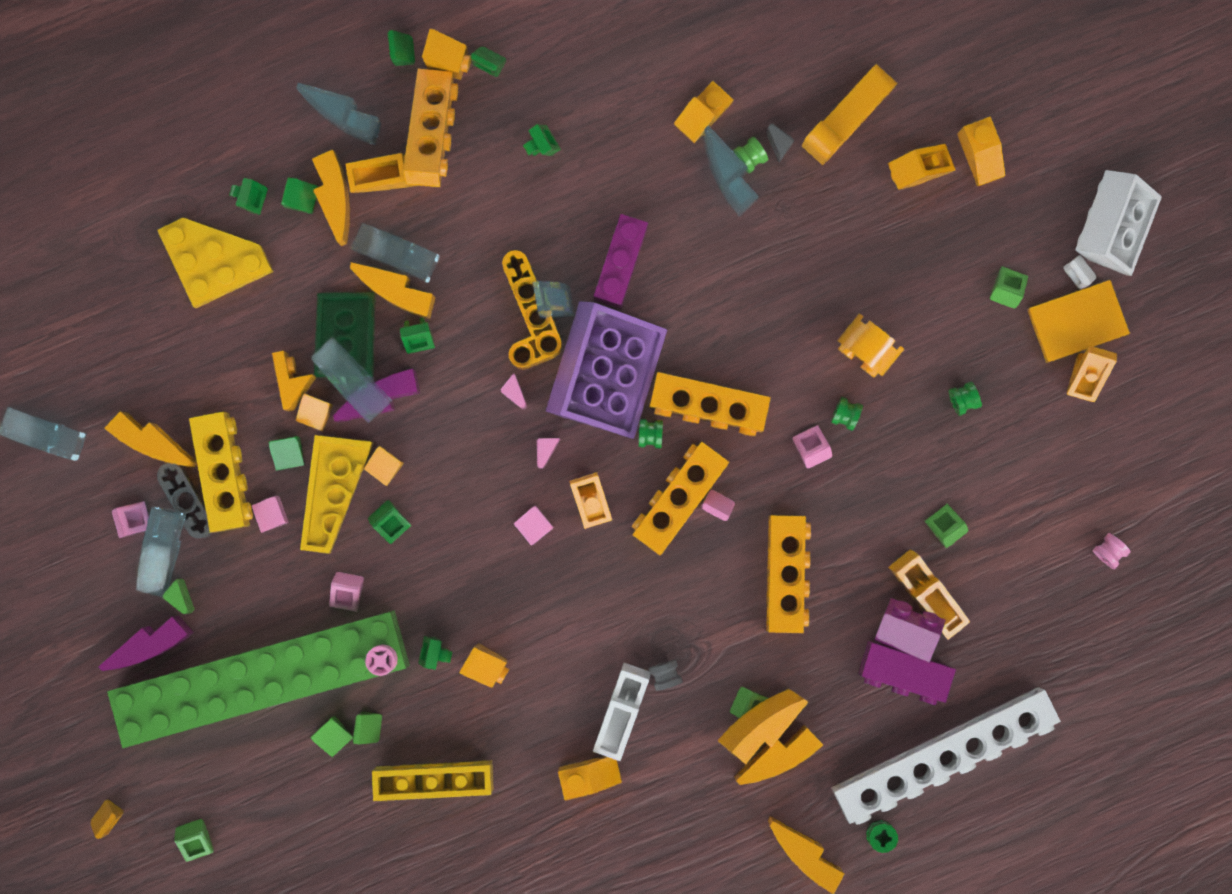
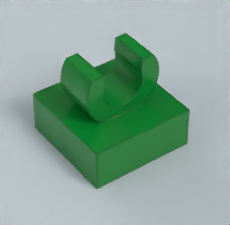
[523,124,561,156]
[229,178,268,215]
[400,317,435,354]
[418,635,453,670]

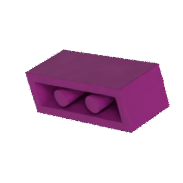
[594,214,648,309]
[858,641,956,705]

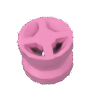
[1093,533,1131,569]
[365,644,398,676]

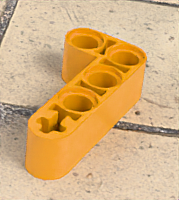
[802,64,898,165]
[502,250,562,370]

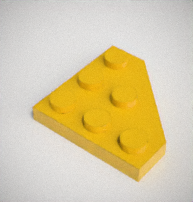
[157,218,273,308]

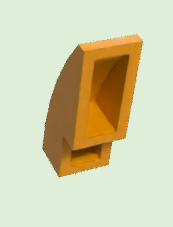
[312,149,350,246]
[345,152,434,193]
[350,262,435,320]
[105,411,197,467]
[888,549,970,640]
[718,689,808,764]
[734,725,823,785]
[768,816,845,894]

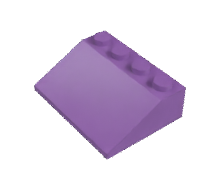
[546,301,667,439]

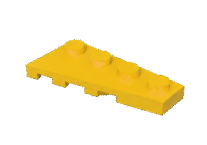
[300,435,374,553]

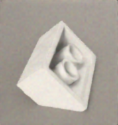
[1076,170,1162,276]

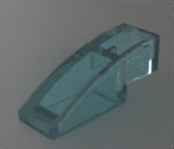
[296,83,382,145]
[703,125,759,217]
[351,223,440,283]
[533,281,575,320]
[311,337,392,423]
[0,407,87,461]
[136,507,186,597]

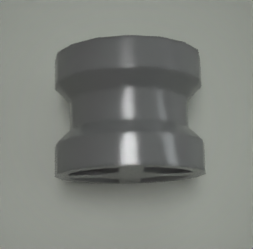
[649,660,683,691]

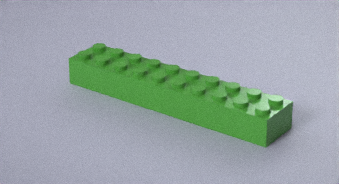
[107,610,410,748]

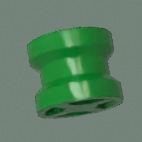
[948,381,982,416]
[831,396,863,431]
[638,419,663,449]
[866,820,898,853]

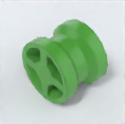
[733,137,769,173]

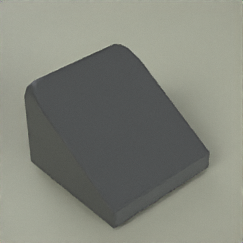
[766,124,794,163]

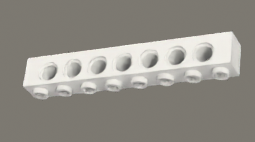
[831,687,1061,825]

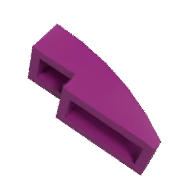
[333,369,420,423]
[98,615,194,671]

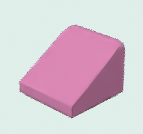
[501,374,527,410]
[792,425,832,468]
[537,438,560,469]
[701,490,735,521]
[252,496,289,533]
[112,501,152,538]
[513,505,554,546]
[329,572,364,612]

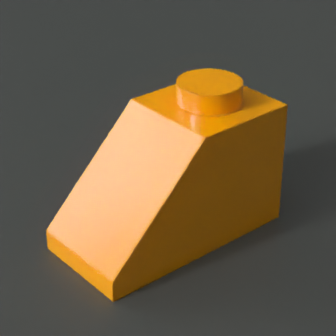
[422,29,471,80]
[957,116,1005,187]
[888,144,956,190]
[459,643,510,688]
[558,756,622,801]

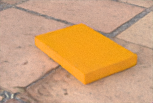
[1027,280,1130,363]

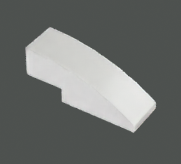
[593,663,650,761]

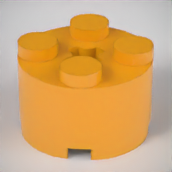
[837,313,904,378]

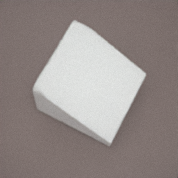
[1063,255,1096,290]

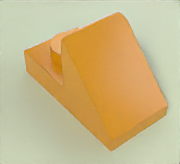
[674,81,734,143]
[1067,345,1117,402]
[272,351,316,411]
[569,472,612,529]

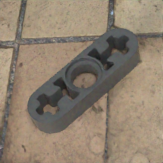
[157,463,213,538]

